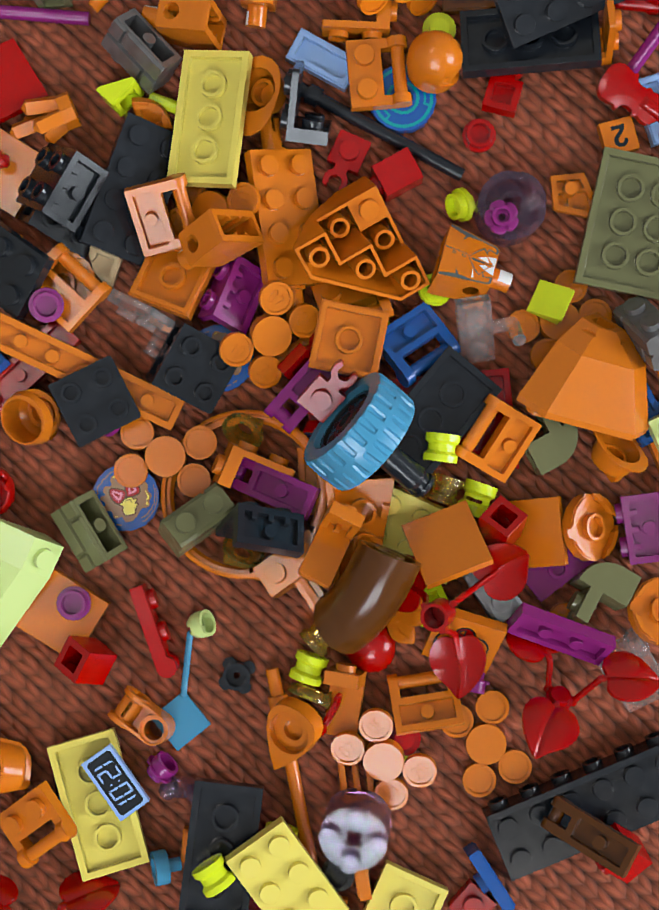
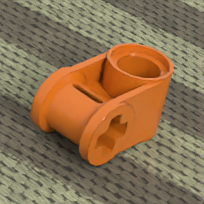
[107,685,176,746]

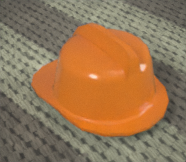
[243,55,287,136]
[591,431,648,483]
[0,738,32,794]

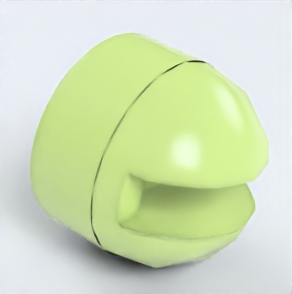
[186,609,216,638]

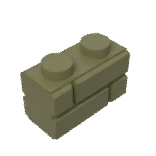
[158,482,235,558]
[50,489,128,573]

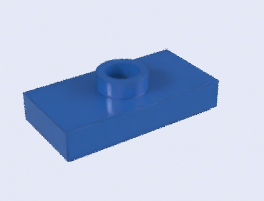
[463,842,516,910]

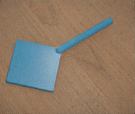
[153,630,211,751]

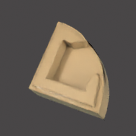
[89,246,123,288]

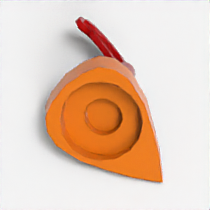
[266,692,343,770]

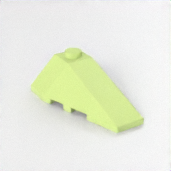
[0,519,64,647]

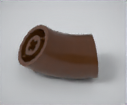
[313,540,422,654]

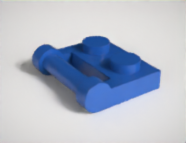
[382,302,461,388]

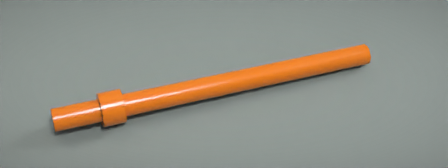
[266,667,318,865]

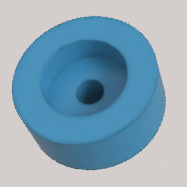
[150,849,182,887]

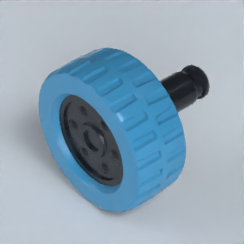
[304,372,435,497]

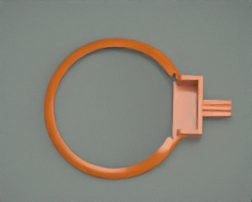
[161,409,328,612]

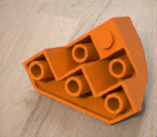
[293,176,430,301]
[516,312,649,441]

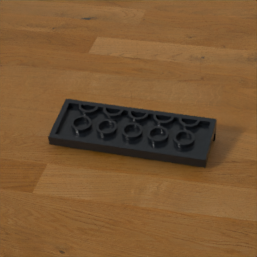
[482,731,659,881]

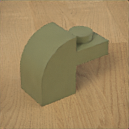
[525,416,578,475]
[567,562,642,625]

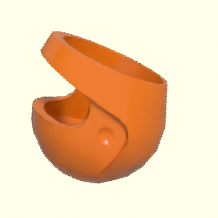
[406,30,463,94]
[1,389,62,445]

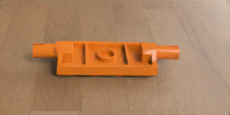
[244,118,325,321]

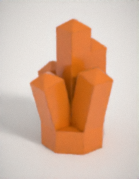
[10,91,82,144]

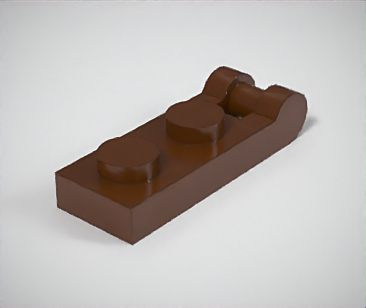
[540,795,642,878]

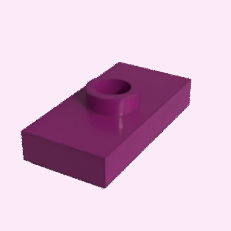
[526,548,594,602]

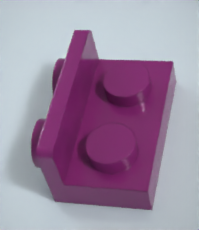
[198,256,263,334]
[614,491,659,565]

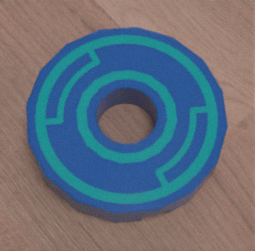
[370,64,437,134]

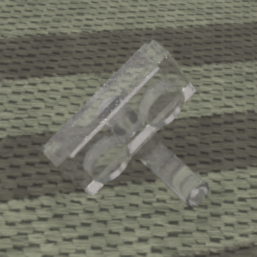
[107,288,175,359]
[454,294,526,363]

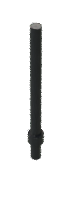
[283,75,466,181]

